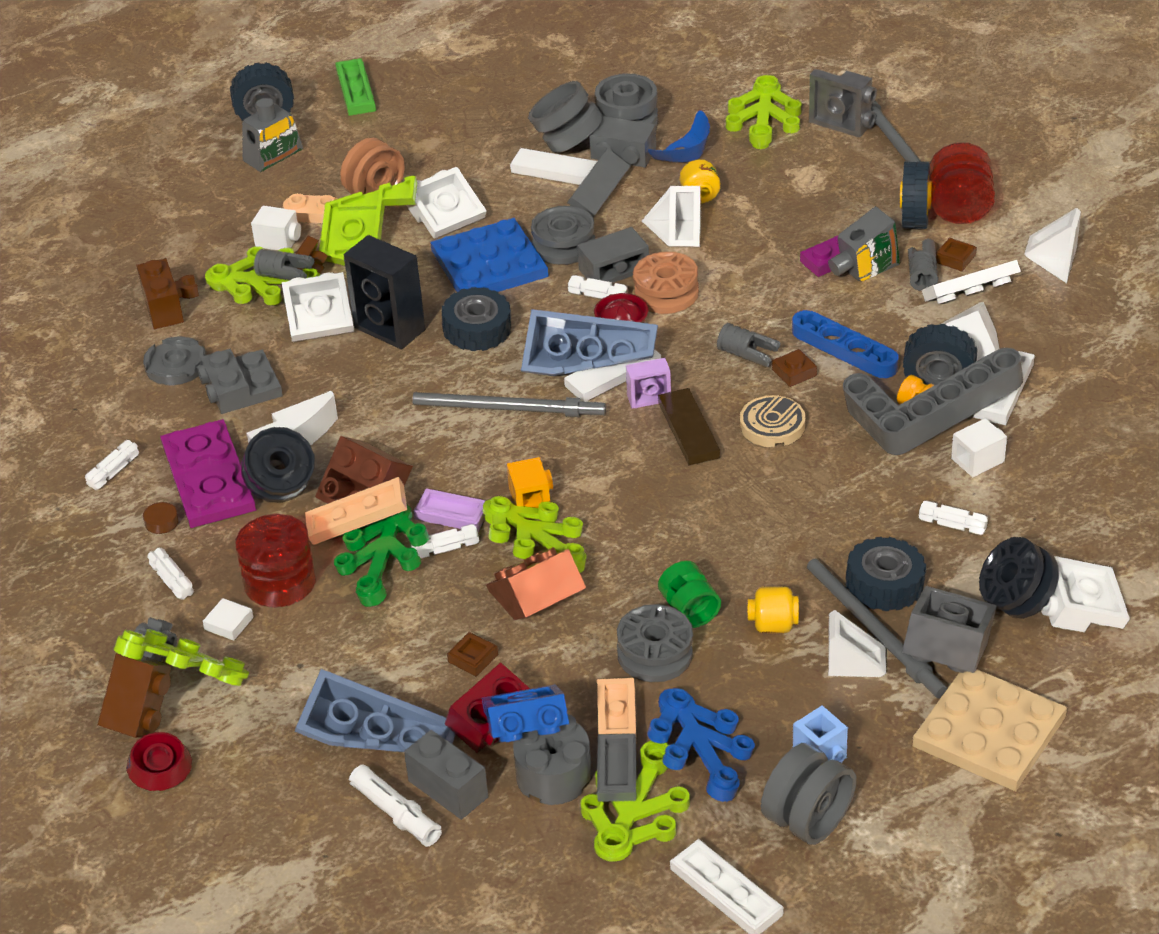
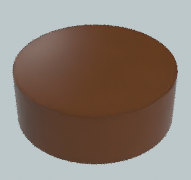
[143,502,179,534]

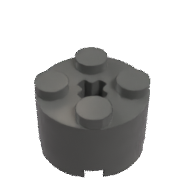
[513,714,592,805]

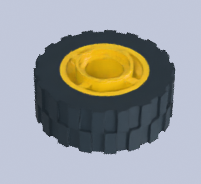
[900,161,932,229]

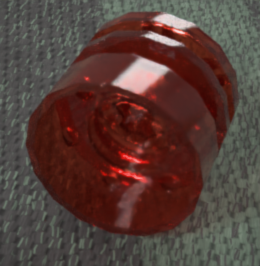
[929,143,995,224]
[235,514,316,608]

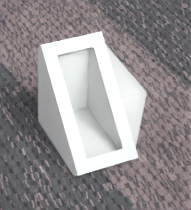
[642,186,701,247]
[1025,208,1081,283]
[941,302,1000,361]
[828,610,886,677]

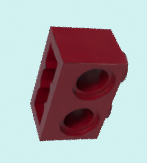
[445,662,530,753]

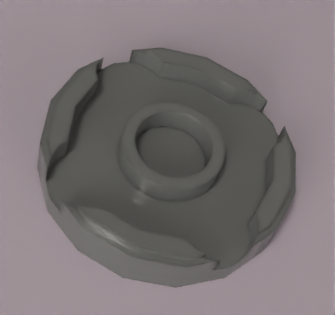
[143,336,206,386]

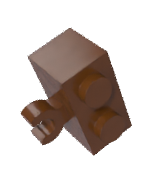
[136,258,199,330]
[97,653,172,738]

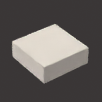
[203,598,254,641]

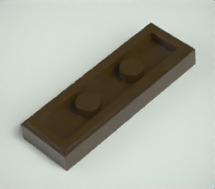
[658,388,720,466]

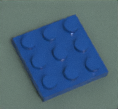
[431,218,548,292]

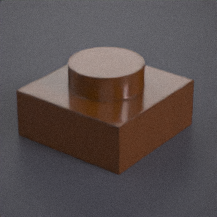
[772,349,817,387]

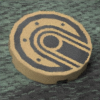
[740,395,805,447]

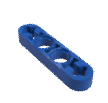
[792,310,899,378]

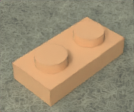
[597,678,637,744]

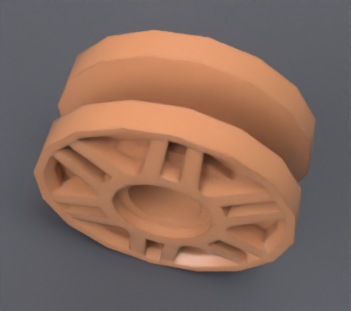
[340,138,405,195]
[633,251,699,314]

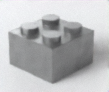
[902,586,997,673]

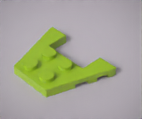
[319,176,418,266]

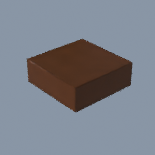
[936,238,977,272]
[447,632,498,677]

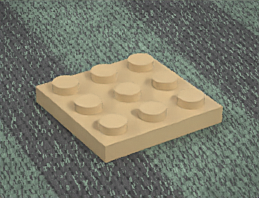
[913,669,1067,792]

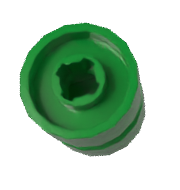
[658,561,721,628]

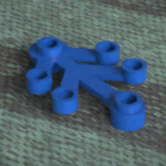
[647,688,755,802]

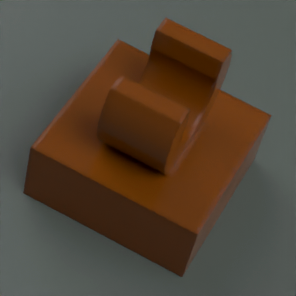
[294,235,328,274]

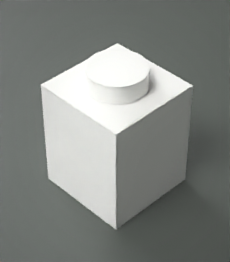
[251,206,301,250]
[951,418,1007,477]

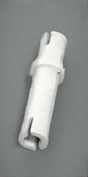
[349,765,442,847]

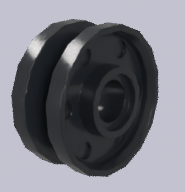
[241,427,315,503]
[979,537,1059,619]

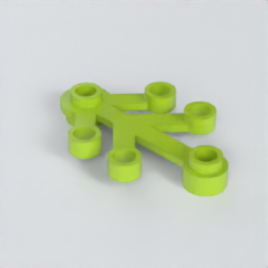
[726,75,802,149]
[205,246,320,305]
[482,496,587,573]
[113,629,249,686]
[580,741,690,862]

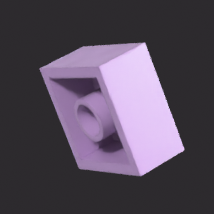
[626,358,671,409]

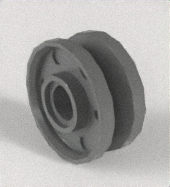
[531,206,595,264]
[617,604,693,682]

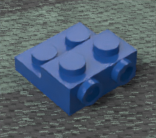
[482,684,569,742]

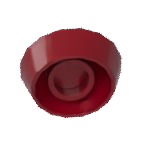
[594,293,649,323]
[126,732,192,791]

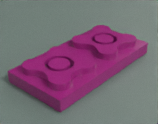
[160,419,256,528]

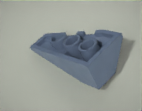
[521,309,658,376]
[294,669,455,752]

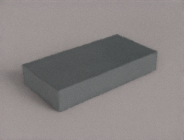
[597,733,636,802]

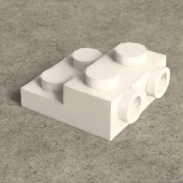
[406,167,486,239]
[282,272,354,342]
[1041,556,1130,632]

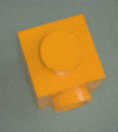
[507,457,553,508]

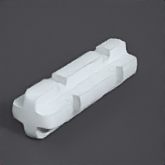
[568,275,628,299]
[85,440,139,490]
[919,500,988,535]
[411,524,479,559]
[148,548,194,600]

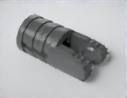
[908,238,938,291]
[254,249,315,280]
[717,323,781,367]

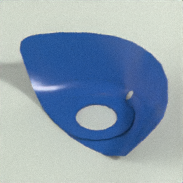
[648,110,710,163]

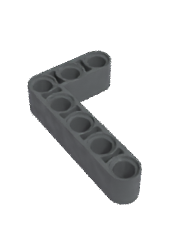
[843,347,1023,455]

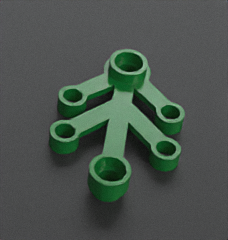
[334,504,430,607]

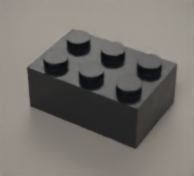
[344,235,426,350]

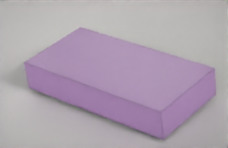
[414,489,485,532]

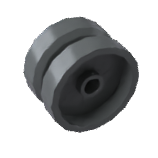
[594,74,658,129]
[528,81,603,152]
[761,743,856,845]

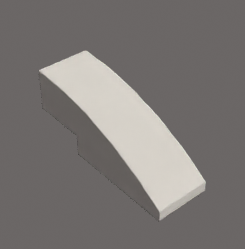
[247,391,338,467]

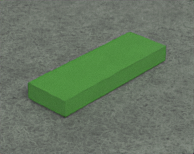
[335,58,376,116]

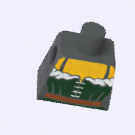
[242,98,303,172]
[828,207,900,281]

